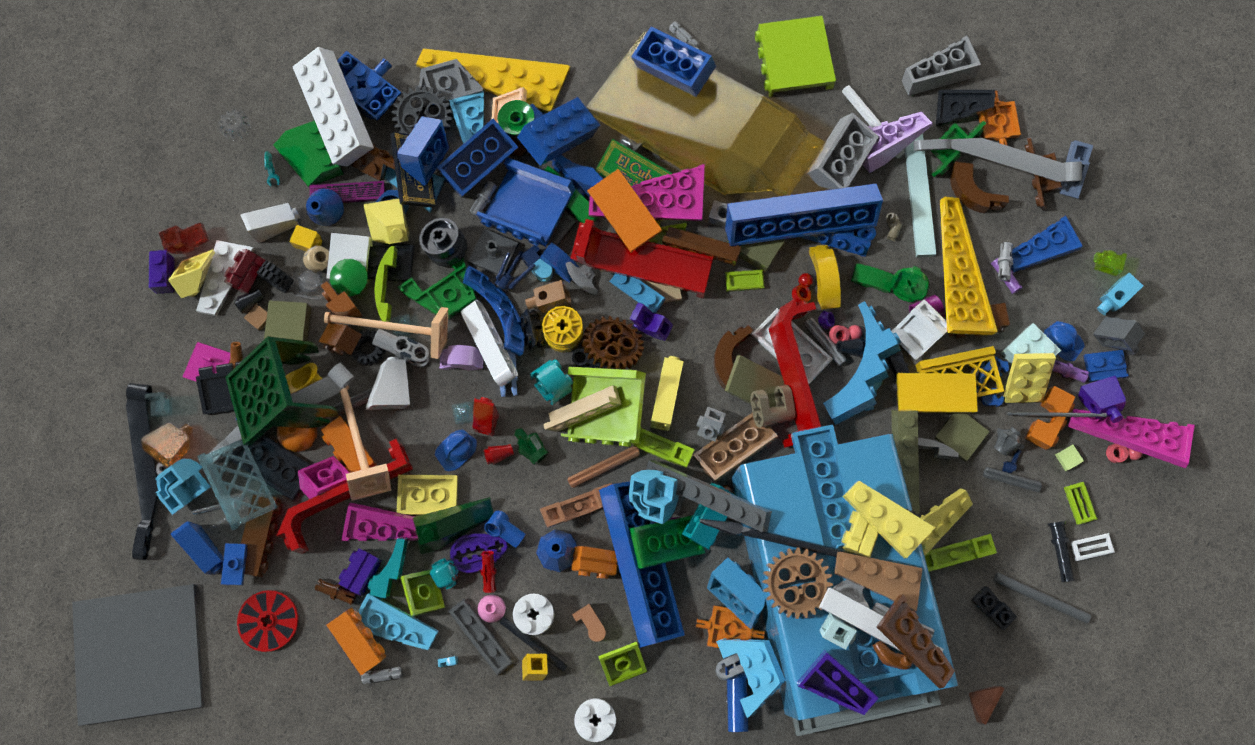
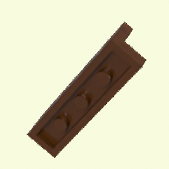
[662,227,741,266]

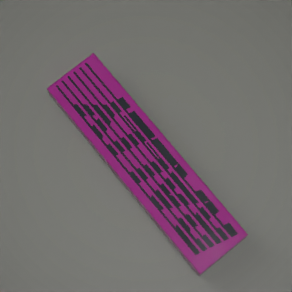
[310,181,385,203]

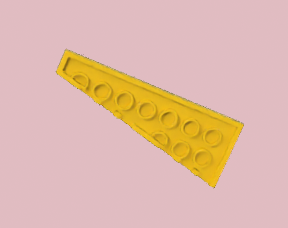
[416,49,570,113]
[940,197,998,335]

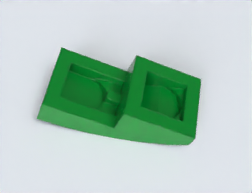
[851,263,894,293]

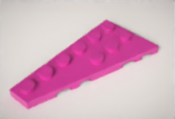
[589,164,705,221]
[1068,409,1194,468]

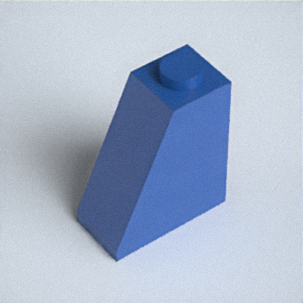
[171,521,224,575]

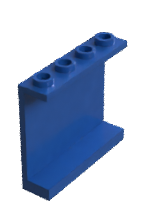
[476,157,576,247]

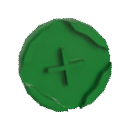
[891,266,930,302]

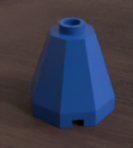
[536,529,577,573]

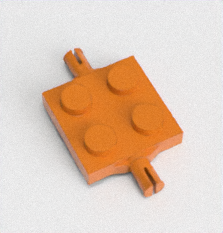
[978,91,1021,146]
[696,606,765,648]

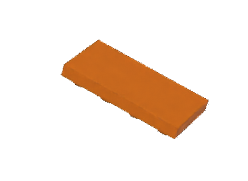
[587,169,662,253]

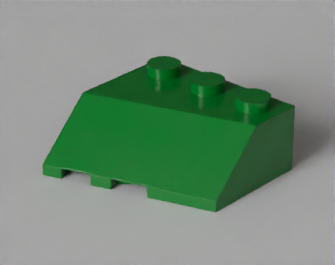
[273,120,344,187]

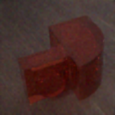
[159,222,209,254]

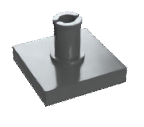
[469,229,519,275]

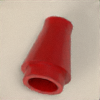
[484,444,514,465]

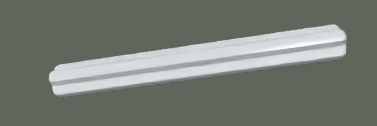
[842,85,905,158]

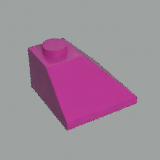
[298,456,349,499]

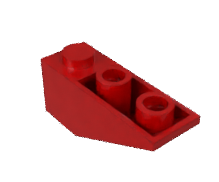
[472,397,499,436]

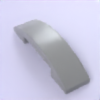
[918,438,959,460]

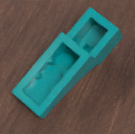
[368,537,409,598]

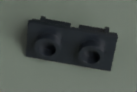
[520,309,546,351]

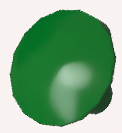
[330,259,368,296]

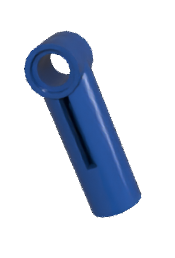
[725,661,749,732]

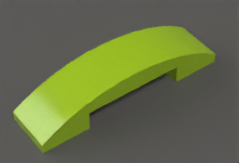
[375,246,398,322]
[631,426,695,468]
[925,534,997,571]

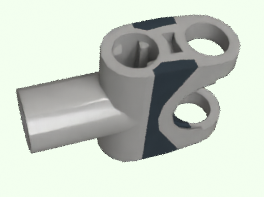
[372,329,429,367]

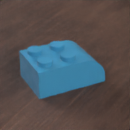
[707,558,765,629]

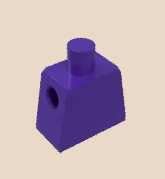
[1078,376,1126,423]

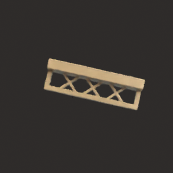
[543,385,622,432]

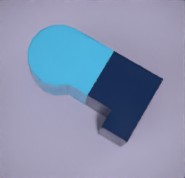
[521,245,553,282]

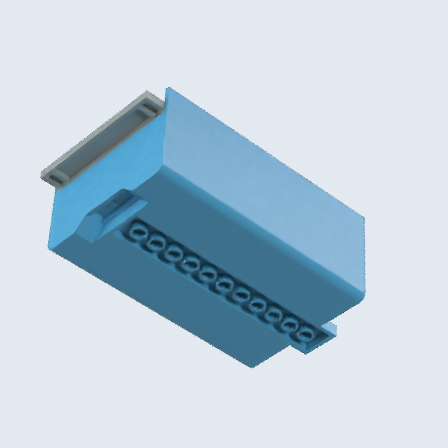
[731,425,958,736]

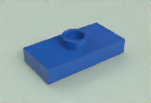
[221,543,248,585]

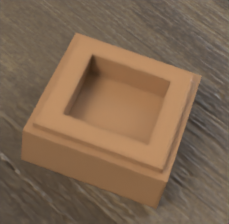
[244,304,267,331]

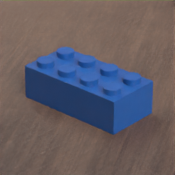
[631,27,716,97]
[517,97,600,166]
[437,118,518,198]

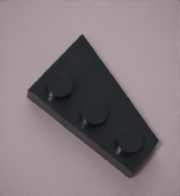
[936,90,996,126]

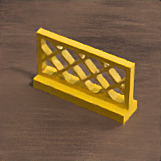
[915,346,1004,398]

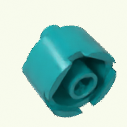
[530,359,573,405]

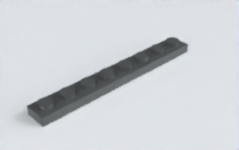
[646,460,772,532]

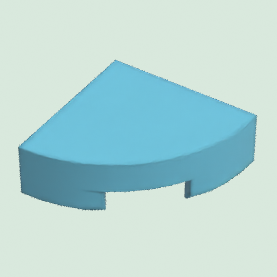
[438,656,458,668]

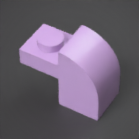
[439,345,483,370]

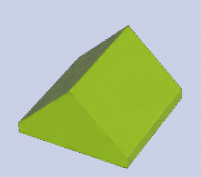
[401,570,445,617]
[598,642,647,686]

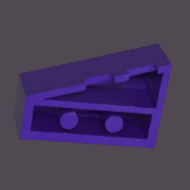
[796,650,879,715]

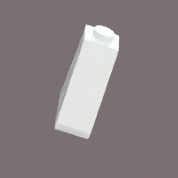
[241,203,300,243]
[366,357,410,410]

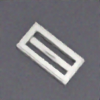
[1070,533,1115,561]

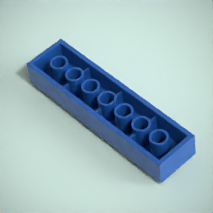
[725,184,883,246]
[599,481,685,647]

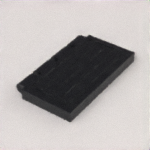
[196,361,241,415]

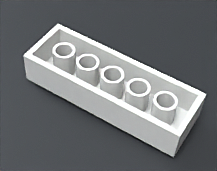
[293,47,374,167]

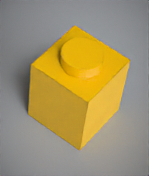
[289,225,322,251]
[522,654,548,681]

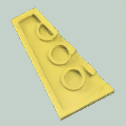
[920,488,973,556]

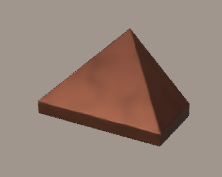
[969,686,1004,725]

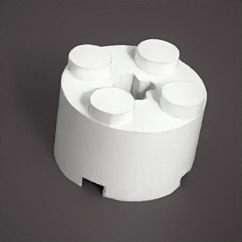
[513,594,555,635]
[575,698,616,742]

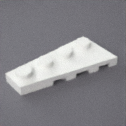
[196,240,255,316]

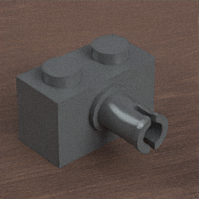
[1093,317,1145,355]

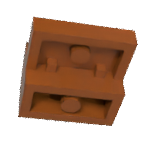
[321,281,363,318]

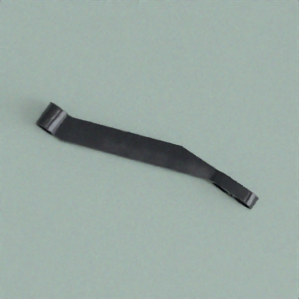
[126,383,158,561]

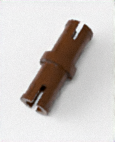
[315,578,357,605]

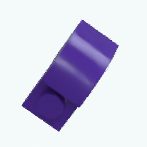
[630,303,673,341]

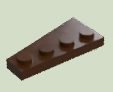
[876,594,955,689]

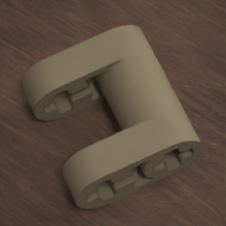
[750,385,795,428]

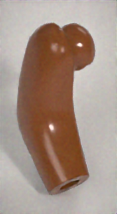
[230,342,243,368]
[872,641,913,670]

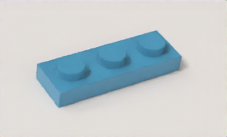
[609,274,666,313]

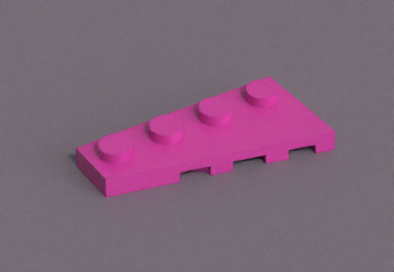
[341,503,417,541]

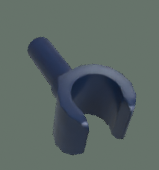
[1002,449,1022,473]

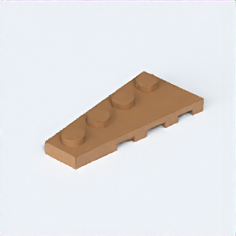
[834,552,922,611]

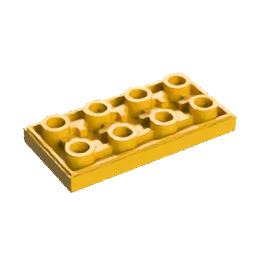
[897,373,978,413]

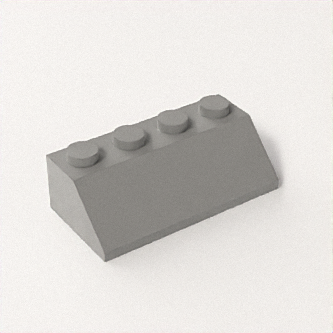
[806,113,879,190]

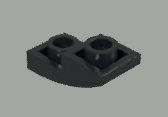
[971,586,1017,631]

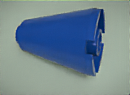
[306,189,344,226]

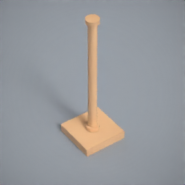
[324,307,449,359]
[340,385,391,501]

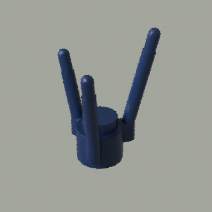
[495,251,536,291]

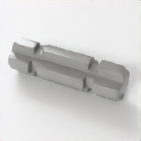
[669,21,699,48]
[361,667,402,684]

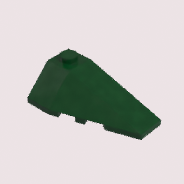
[412,497,493,554]

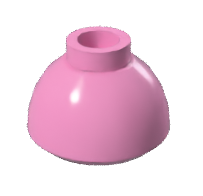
[478,594,506,623]

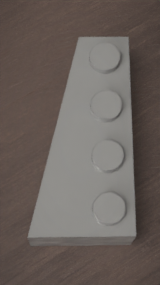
[902,36,981,96]

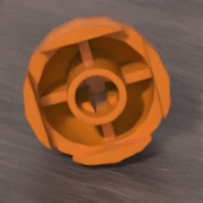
[277,427,317,452]

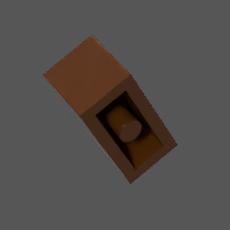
[319,322,362,355]

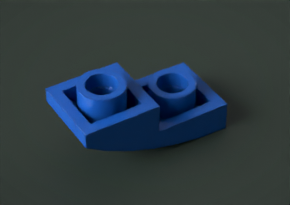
[540,242,580,283]

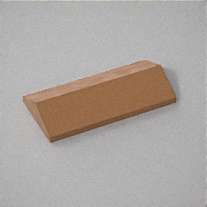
[693,412,778,482]

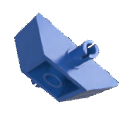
[337,51,402,120]

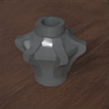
[994,427,1024,456]

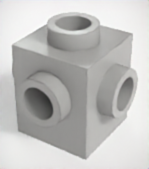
[696,407,726,441]

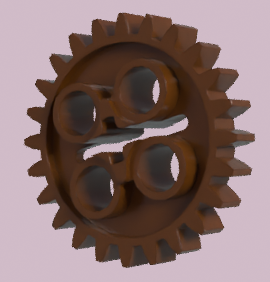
[582,316,644,370]

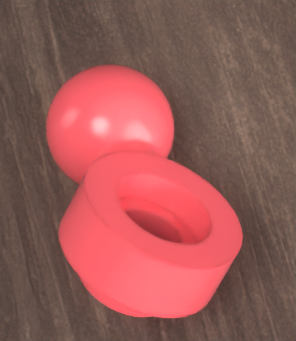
[829,325,863,344]
[1106,444,1143,463]

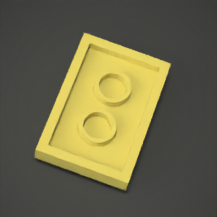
[1003,353,1056,403]
[397,475,458,515]

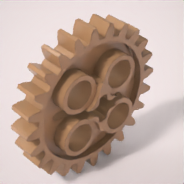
[762,548,833,619]

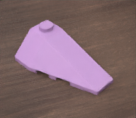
[862,112,932,173]

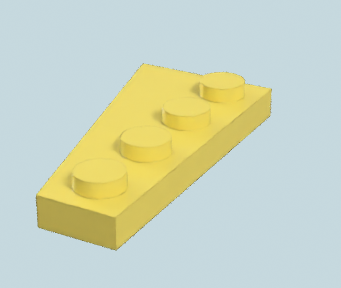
[842,481,935,559]

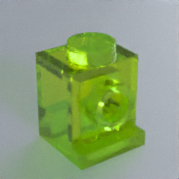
[1093,250,1127,276]

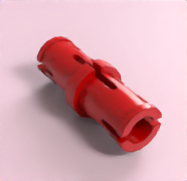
[480,551,497,593]

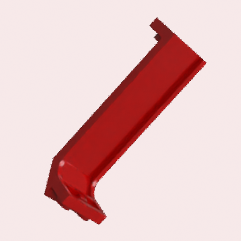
[570,219,713,299]
[769,298,821,448]
[277,439,413,554]

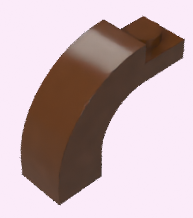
[950,162,1009,214]
[713,325,753,390]

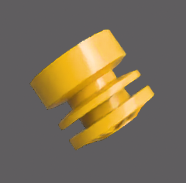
[542,306,583,353]

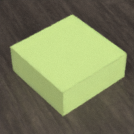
[1055,445,1084,471]

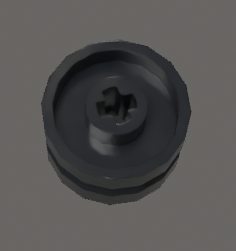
[419,218,468,267]

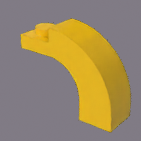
[809,245,841,310]

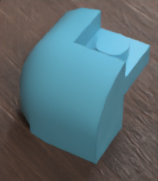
[156,458,211,515]
[629,470,679,524]

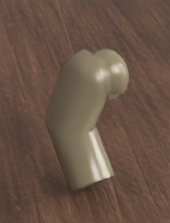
[886,212,902,241]

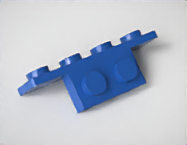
[801,229,871,257]

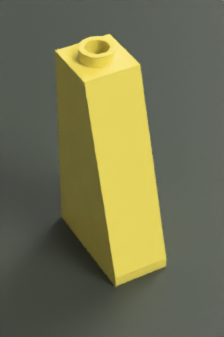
[650,356,683,431]

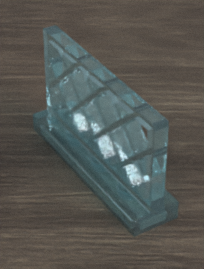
[197,439,277,531]

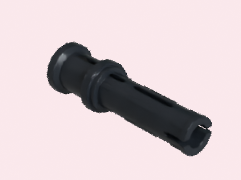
[1047,521,1075,582]

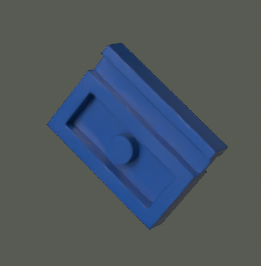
[1083,350,1129,382]

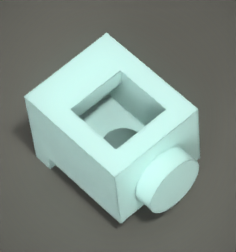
[820,613,856,650]

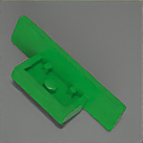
[930,121,986,177]

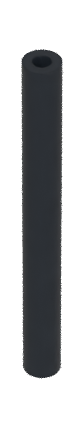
[500,617,568,672]

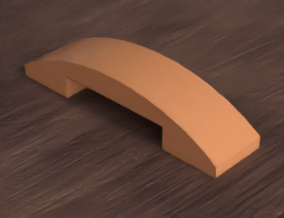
[540,482,612,528]

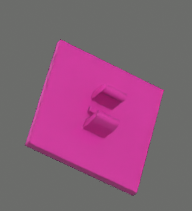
[183,342,230,382]

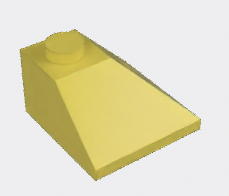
[364,199,409,244]
[168,250,215,299]

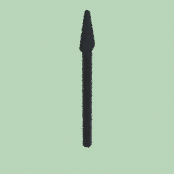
[699,519,853,558]

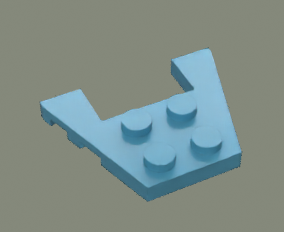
[716,638,786,718]

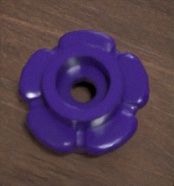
[818,311,835,329]

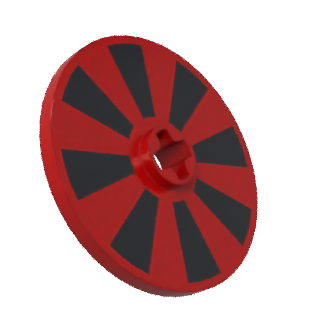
[237,590,298,652]

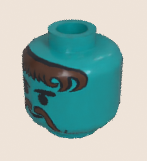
[430,558,460,589]

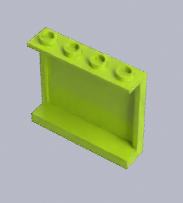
[755,16,836,97]
[561,367,646,447]

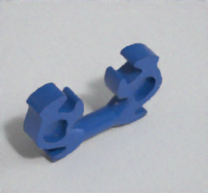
[976,357,1009,407]

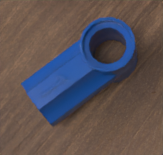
[484,511,526,548]

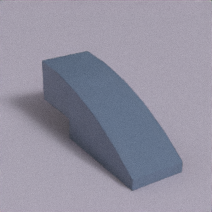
[1059,140,1093,199]

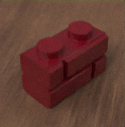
[224,249,266,293]

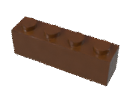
[241,493,283,577]

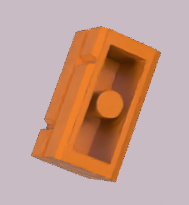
[572,546,617,579]

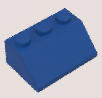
[397,116,449,185]

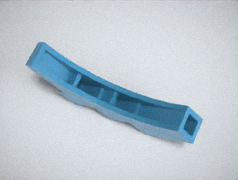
[823,301,901,425]

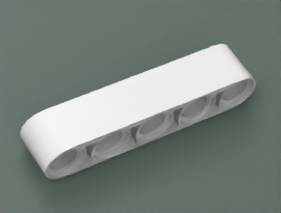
[461,300,518,387]

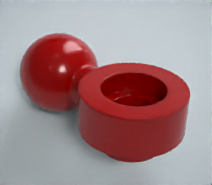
[792,273,813,303]

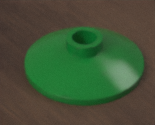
[497,100,535,135]

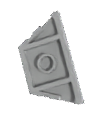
[415,59,484,108]

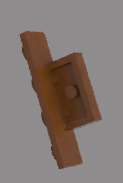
[1025,138,1063,211]
[351,143,395,181]

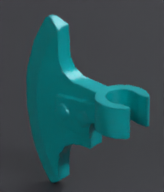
[264,151,280,187]

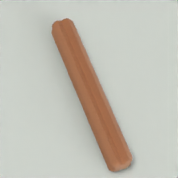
[568,446,640,488]

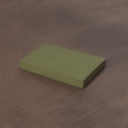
[725,355,784,408]

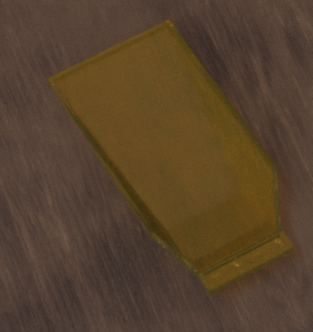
[586,31,825,196]

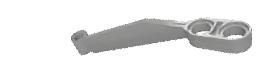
[914,138,1082,182]
[199,363,354,473]

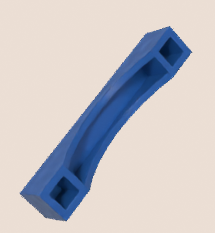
[516,103,603,201]

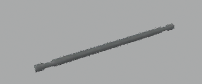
[1008,412,1107,417]

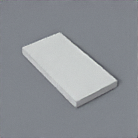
[751,308,833,384]

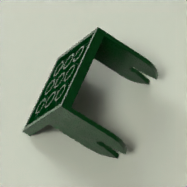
[226,336,338,446]

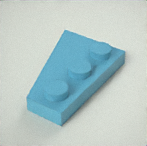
[449,91,484,144]

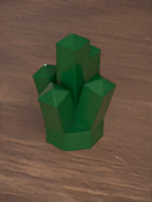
[514,428,550,465]

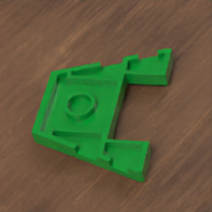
[398,258,476,319]

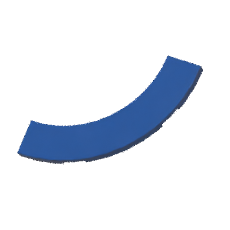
[463,266,525,356]

